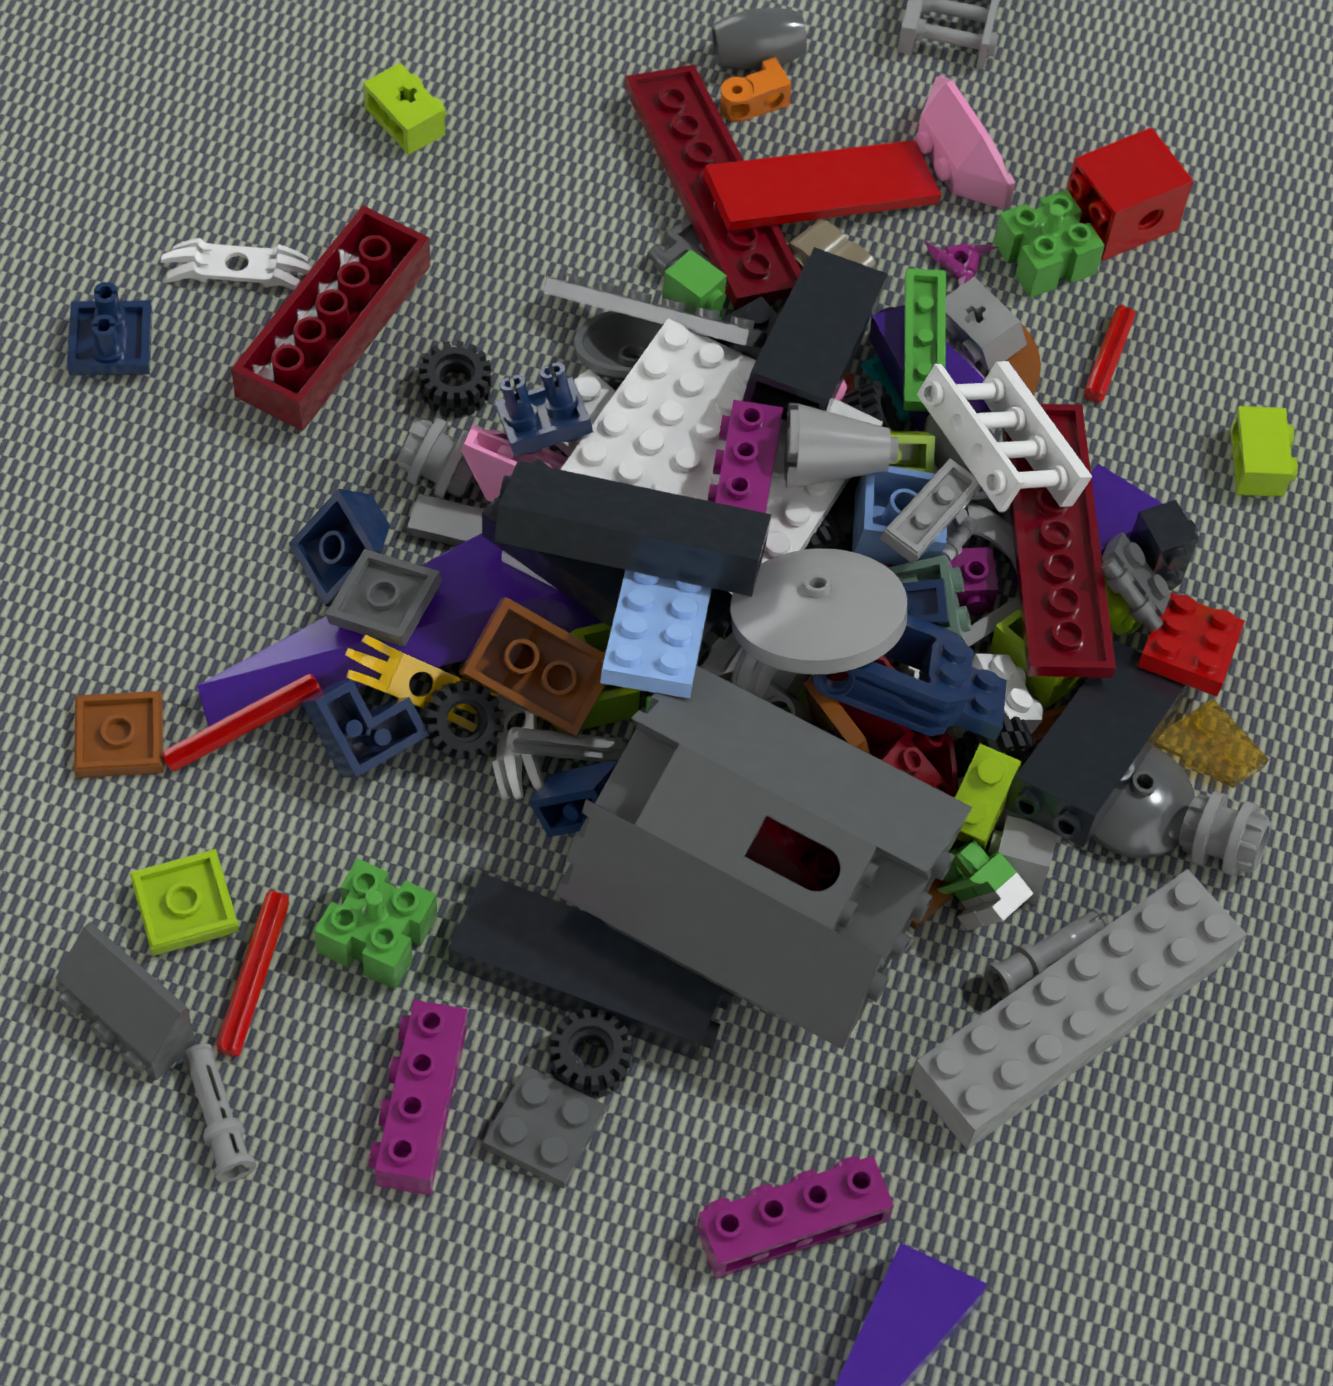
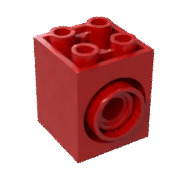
[1066,127,1194,261]

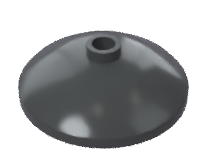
[574,311,664,380]
[1091,746,1195,858]

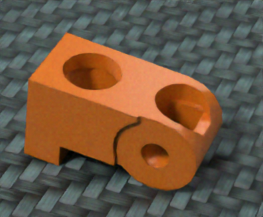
[720,57,792,122]

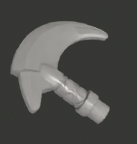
[941,502,1017,573]

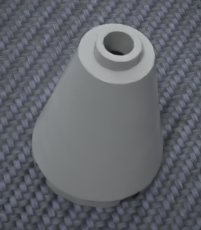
[784,403,898,488]

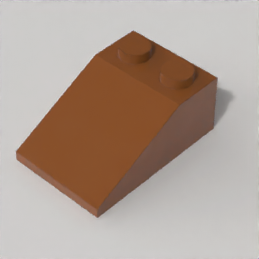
[459,597,605,737]

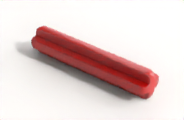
[1083,305,1136,403]

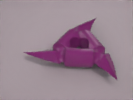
[923,239,999,287]

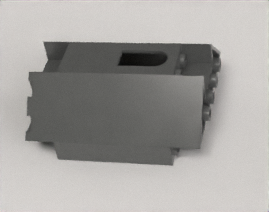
[555,665,973,1050]

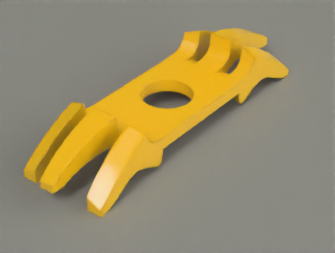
[345,634,498,732]

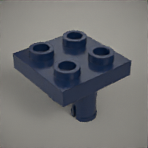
[67,282,153,375]
[495,362,593,457]

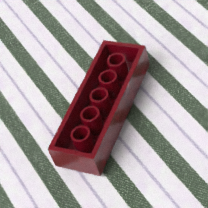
[231,205,430,431]

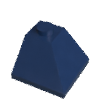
[289,489,390,606]

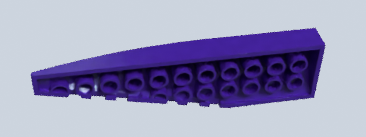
[197,533,604,727]

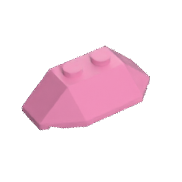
[916,75,1016,209]
[461,425,568,502]

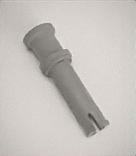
[985,908,1109,999]
[183,1043,256,1182]

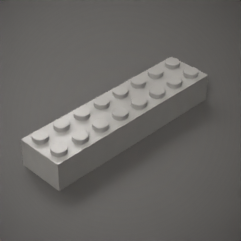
[910,869,1247,1150]

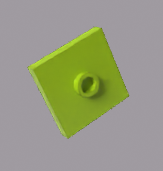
[129,849,240,956]

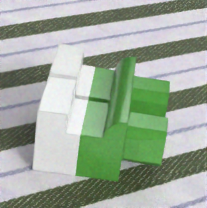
[937,839,1034,931]

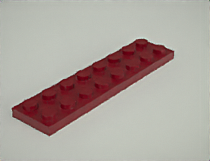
[623,65,802,309]
[1002,403,1116,678]

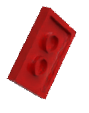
[1137,592,1245,697]

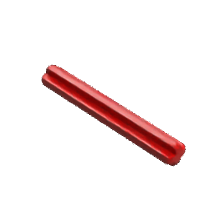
[162,674,321,771]
[216,891,290,1057]

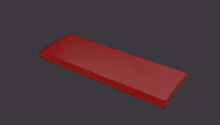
[703,140,942,231]

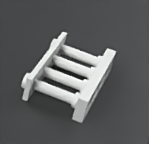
[917,361,1092,512]

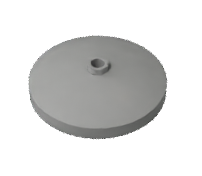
[730,549,907,674]

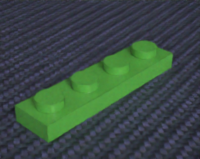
[903,268,946,412]

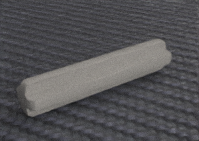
[506,727,627,762]

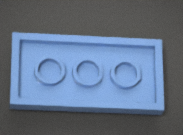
[600,570,712,699]

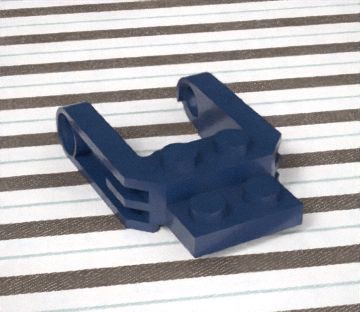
[813,614,1007,741]

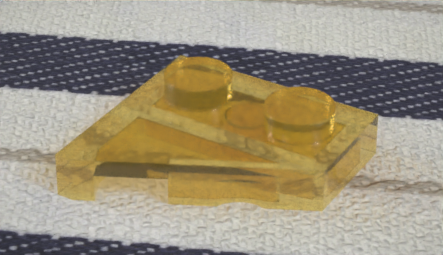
[1154,698,1269,788]

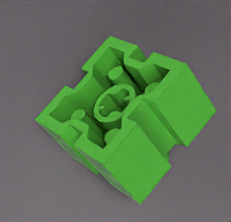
[993,189,1105,298]
[314,858,437,990]

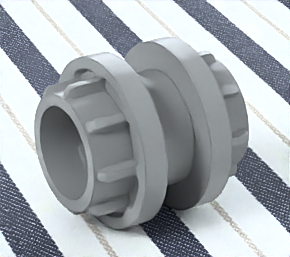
[397,417,475,500]
[1179,791,1271,876]

